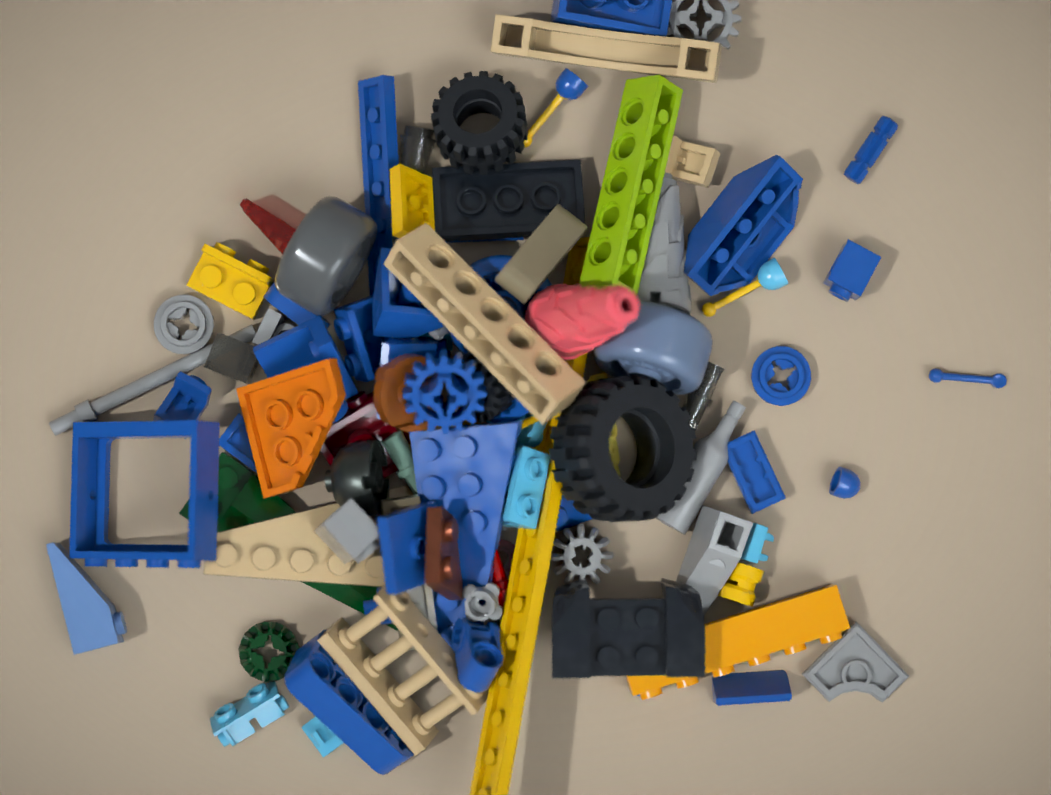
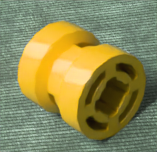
[717,562,764,607]

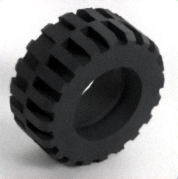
[549,375,697,522]

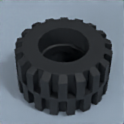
[431,71,528,175]

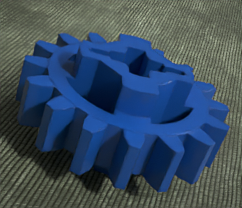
[403,350,487,435]

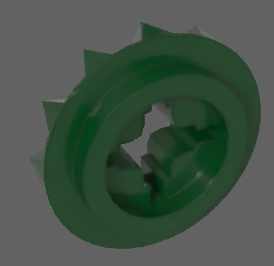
[238,621,299,682]

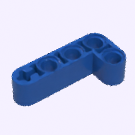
[284,630,414,775]

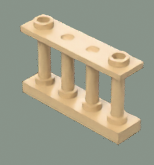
[317,585,488,756]

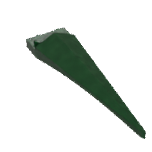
[179,452,398,631]

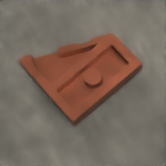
[425,507,464,600]

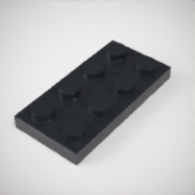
[432,159,585,242]

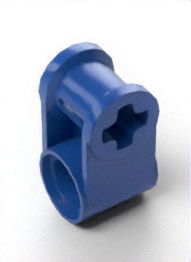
[452,618,503,693]

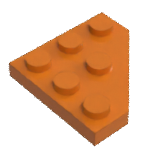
[236,358,346,498]

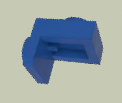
[153,371,212,439]

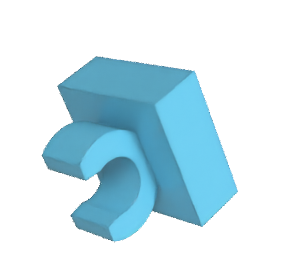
[741,523,774,564]
[301,716,344,758]

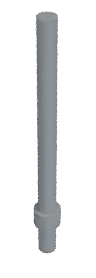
[49,324,256,436]

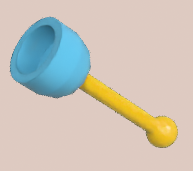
[702,258,789,317]

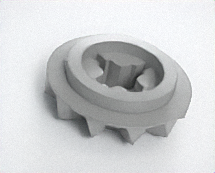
[154,295,214,354]

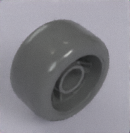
[274,196,378,316]

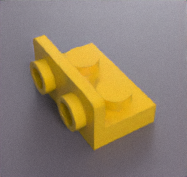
[390,164,435,238]
[186,242,274,320]

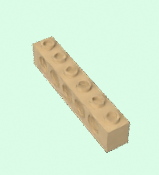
[384,223,586,425]

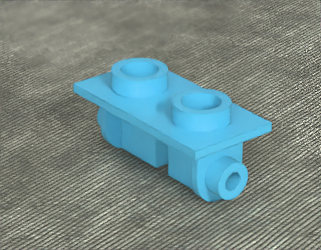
[210,681,290,747]

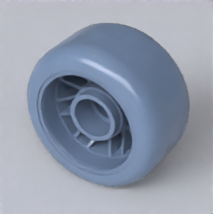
[593,301,713,395]

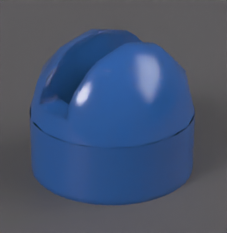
[829,466,861,499]

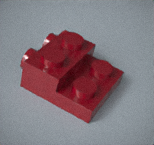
[321,391,398,479]

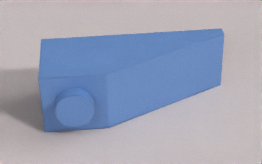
[46,542,127,655]

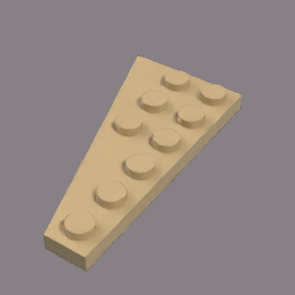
[203,485,413,587]

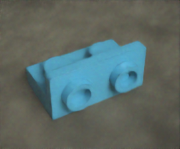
[503,446,550,529]

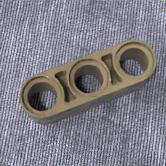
[494,204,588,304]

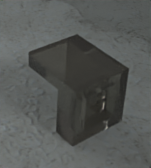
[204,333,259,385]

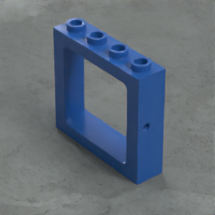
[69,420,220,568]

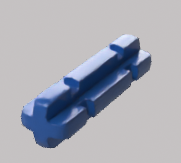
[844,116,898,184]

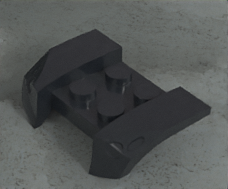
[552,578,705,679]

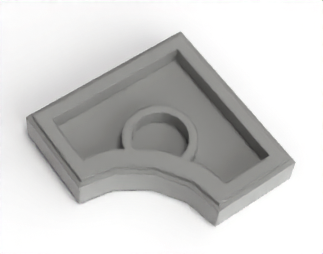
[802,622,909,702]

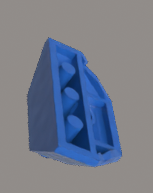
[684,155,803,296]

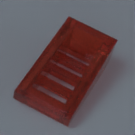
[240,198,296,255]

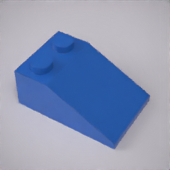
[550,0,672,37]

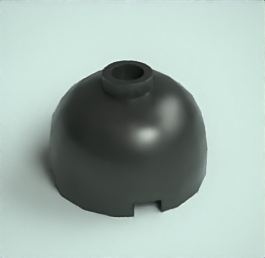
[325,440,390,516]

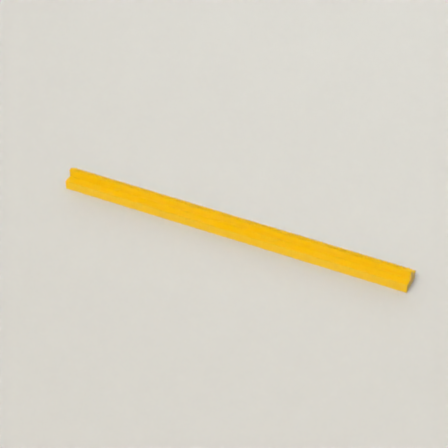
[470,237,590,795]

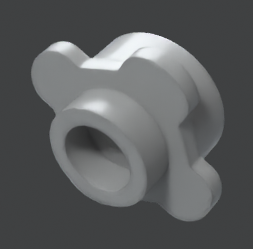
[462,583,503,622]

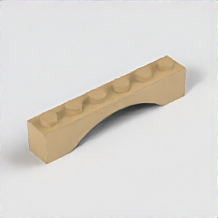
[491,14,722,83]

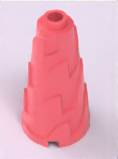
[525,284,640,360]

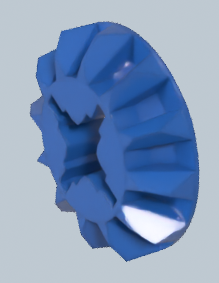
[751,346,811,406]

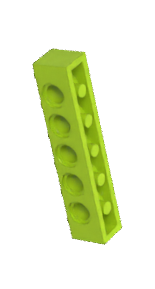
[579,74,683,296]

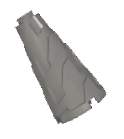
[637,172,691,315]

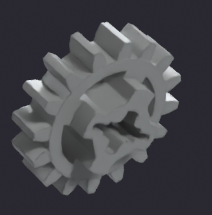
[667,0,742,50]

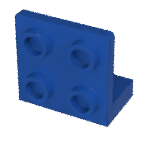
[253,315,358,400]

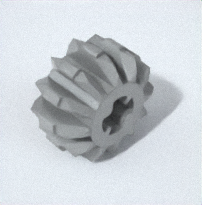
[550,524,614,584]

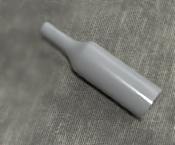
[656,400,746,535]

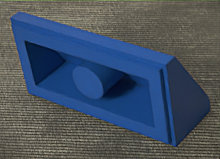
[712,670,792,706]

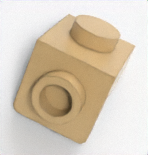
[665,135,720,188]

